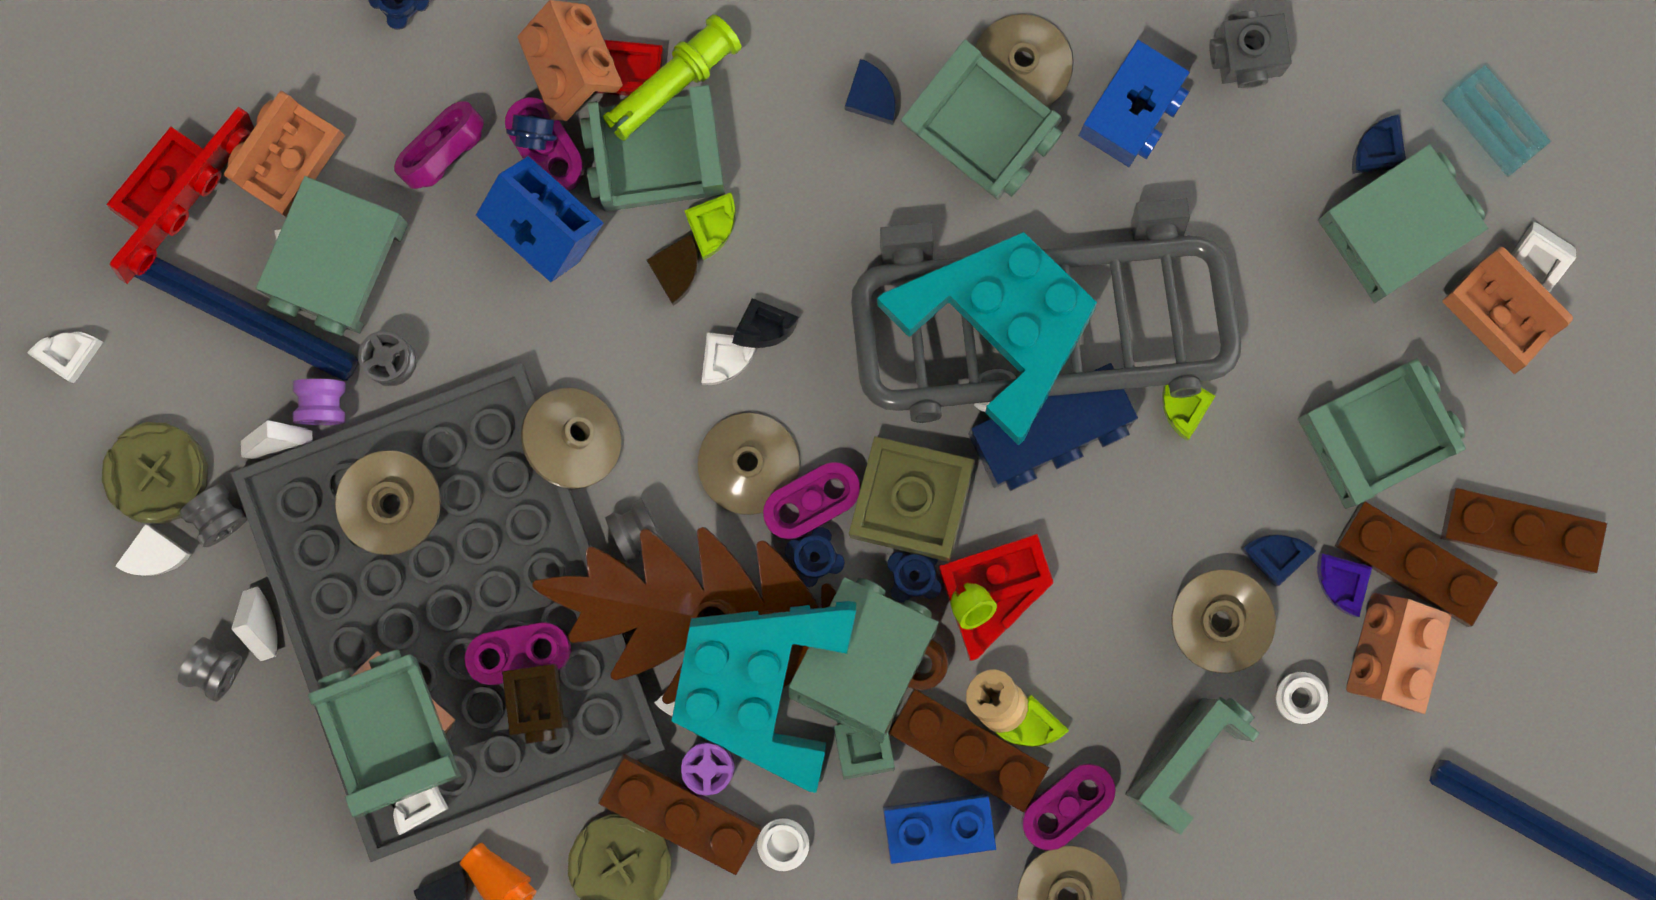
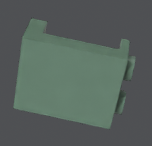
[901,39,1063,200]
[581,85,725,211]
[1318,144,1489,304]
[256,176,408,337]
[1298,358,1466,509]
[789,577,939,743]
[308,650,461,817]
[1125,697,1260,835]

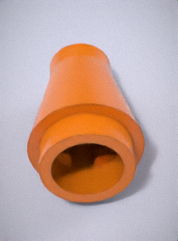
[460,843,536,900]

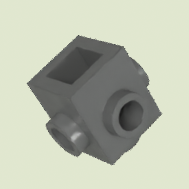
[1209,10,1292,88]

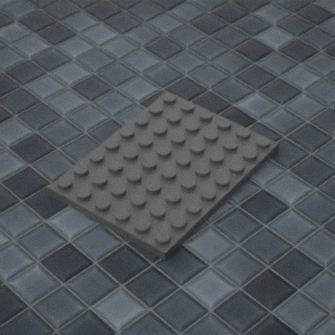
[231,363,666,862]

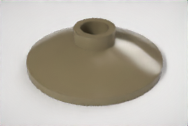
[975,14,1072,107]
[521,388,621,489]
[698,413,800,515]
[335,450,441,555]
[1171,569,1276,673]
[1017,846,1122,900]

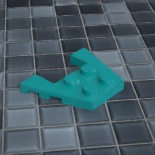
[877,232,1097,445]
[671,601,856,793]

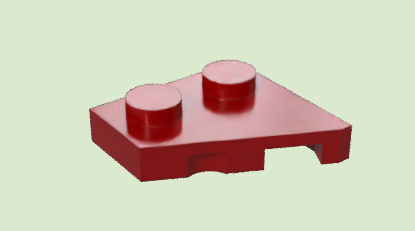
[938,534,1054,661]

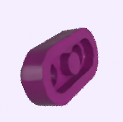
[505,97,584,191]
[394,101,484,189]
[763,462,860,539]
[465,623,571,685]
[1021,763,1116,850]

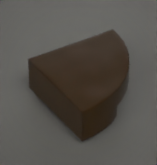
[647,235,698,306]

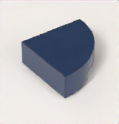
[845,59,895,125]
[1352,115,1406,174]
[1241,535,1316,586]

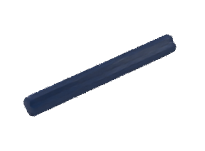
[134,257,358,381]
[1429,760,1656,900]

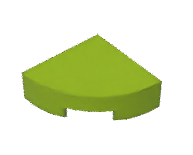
[684,193,735,260]
[1162,385,1215,441]
[995,695,1069,747]

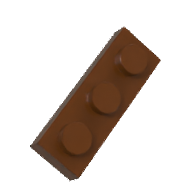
[1440,488,1607,574]
[1335,501,1498,627]
[888,689,1050,813]
[598,753,761,875]

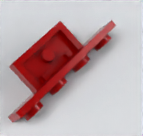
[107,107,254,284]

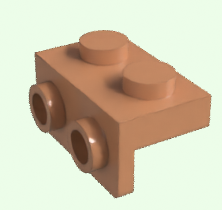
[517,0,623,121]
[224,91,345,217]
[1442,247,1573,374]
[1346,593,1452,714]

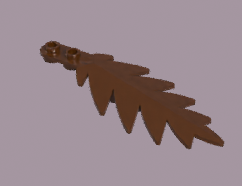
[532,527,948,704]

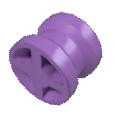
[293,379,346,425]
[681,741,735,796]

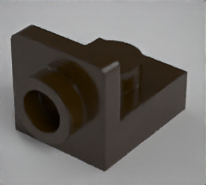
[502,664,569,744]

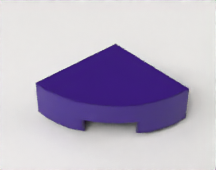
[1317,553,1372,617]

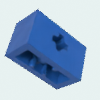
[1078,40,1190,167]
[475,156,604,282]
[883,793,996,864]

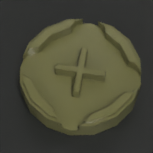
[102,422,208,524]
[568,813,672,900]

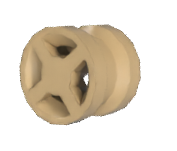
[966,669,1028,733]

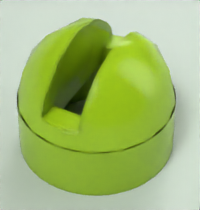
[950,583,997,629]

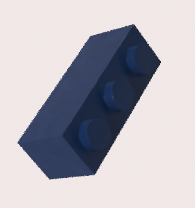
[968,363,1138,491]

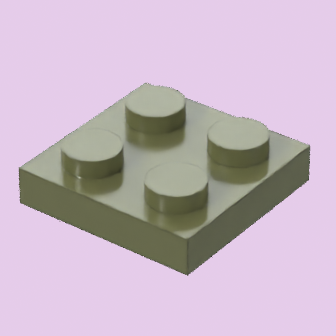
[849,436,975,562]

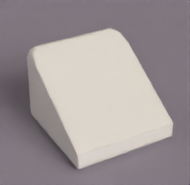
[1511,222,1576,292]

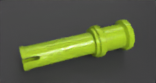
[603,14,742,141]

